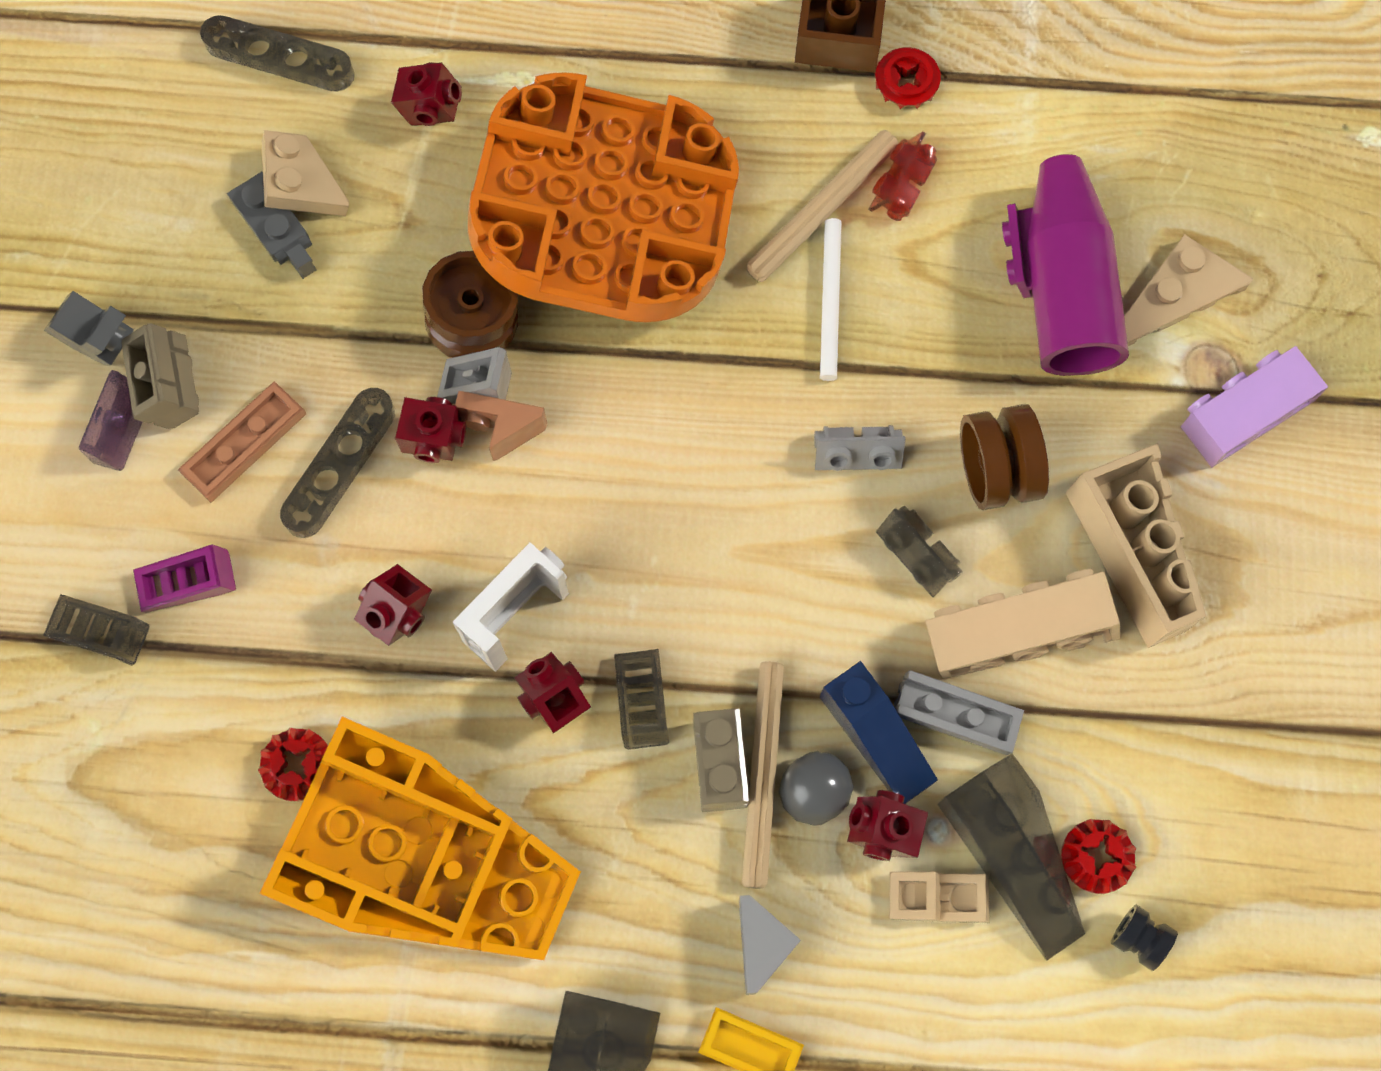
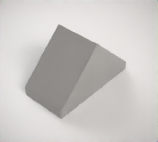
[437,347,512,404]
[739,895,801,995]

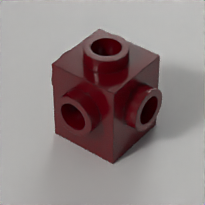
[391,62,462,126]
[395,397,466,463]
[354,564,432,646]
[514,652,591,734]
[847,790,928,861]

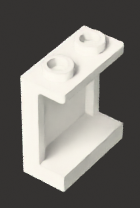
[453,543,569,672]

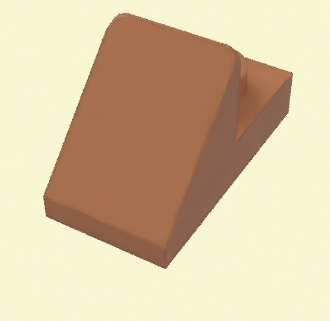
[455,391,547,461]

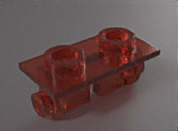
[868,131,937,221]

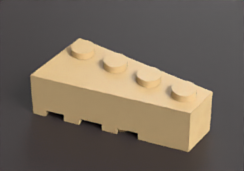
[1065,443,1206,648]
[925,569,1121,679]

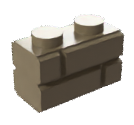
[121,323,199,429]
[693,709,749,812]

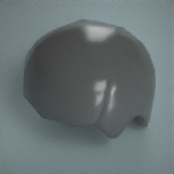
[779,751,854,826]

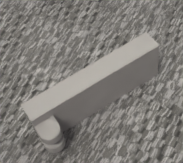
[894,670,1024,755]

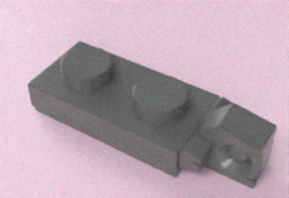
[227,172,317,279]

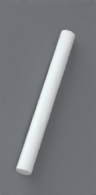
[820,218,841,381]

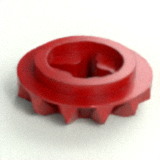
[875,47,941,109]
[258,727,328,801]
[1061,819,1137,894]

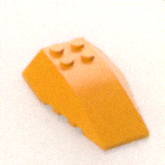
[259,716,581,960]

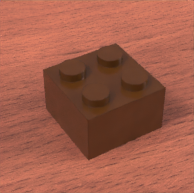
[794,0,886,72]

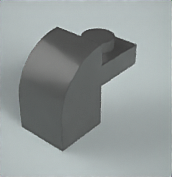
[44,291,134,366]

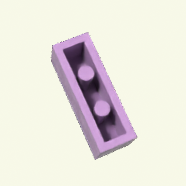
[1181,346,1328,468]

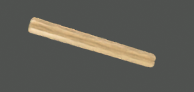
[747,130,898,282]
[742,661,784,889]

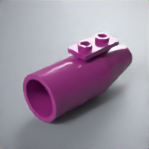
[1002,154,1129,376]

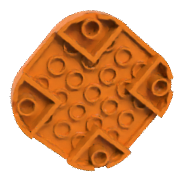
[468,72,739,322]

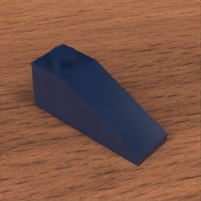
[820,661,938,804]

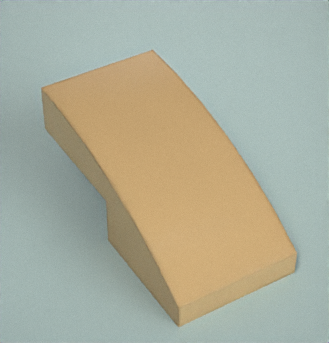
[889,872,990,923]

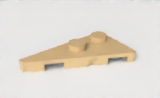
[1124,234,1253,346]

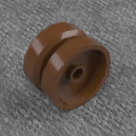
[422,251,518,358]
[960,404,1049,510]

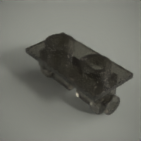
[876,506,963,598]

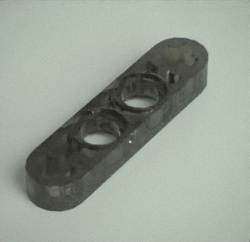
[200,15,355,92]
[280,388,395,538]

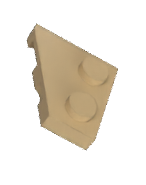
[262,130,349,216]

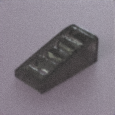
[43,594,150,666]
[614,649,669,750]

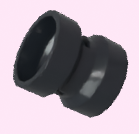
[1111,904,1178,971]

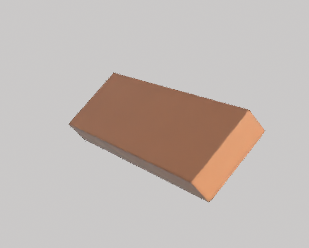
[178,381,306,503]

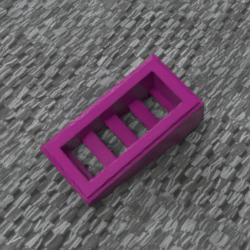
[133,544,236,613]

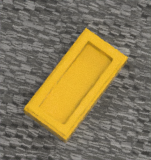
[698,1007,804,1071]

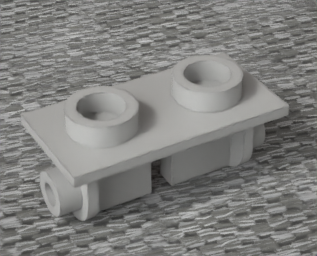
[814,425,906,471]

